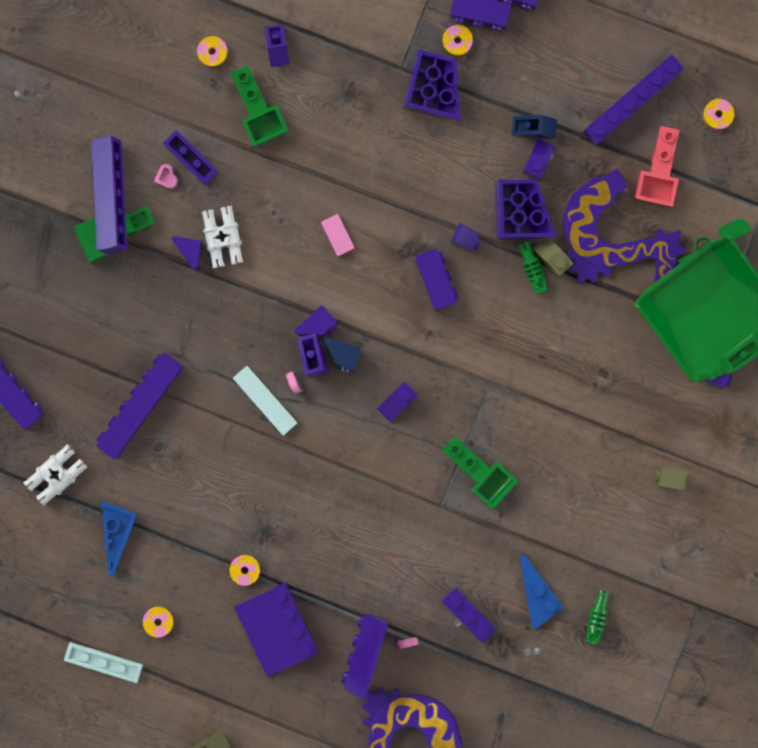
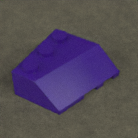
[402,49,461,121]
[495,179,557,240]

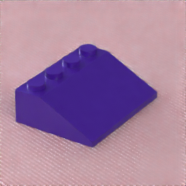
[234,582,319,676]
[341,612,388,700]

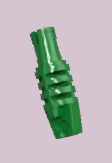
[518,241,548,295]
[586,590,610,644]

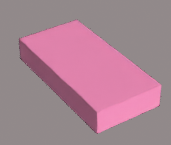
[321,214,355,257]

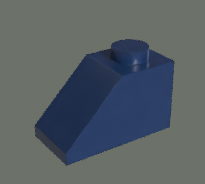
[512,115,557,139]
[324,337,362,373]

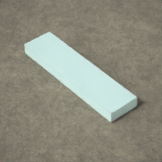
[233,366,297,436]
[64,642,144,683]

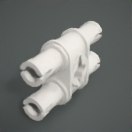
[202,206,243,268]
[24,444,88,506]

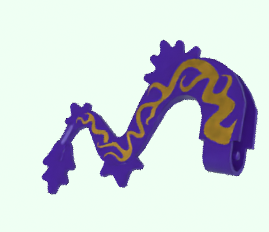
[563,168,686,284]
[362,687,463,748]

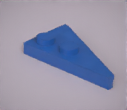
[101,501,138,577]
[520,553,563,630]

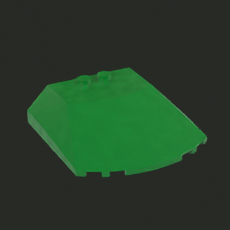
[633,234,758,382]

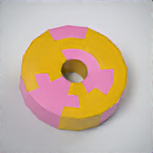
[442,25,473,56]
[197,36,228,67]
[703,99,734,130]
[229,555,260,586]
[143,606,174,638]

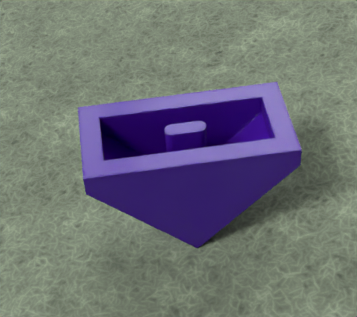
[171,236,203,271]

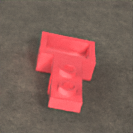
[634,126,680,208]

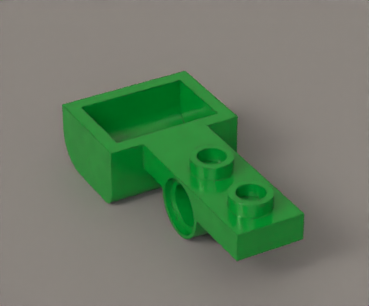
[231,65,289,147]
[74,206,156,264]
[679,219,751,263]
[442,436,518,510]

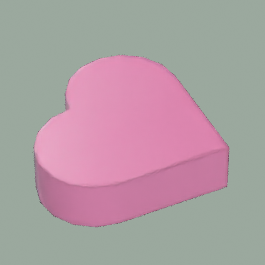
[154,164,178,189]
[286,371,302,394]
[396,637,419,649]

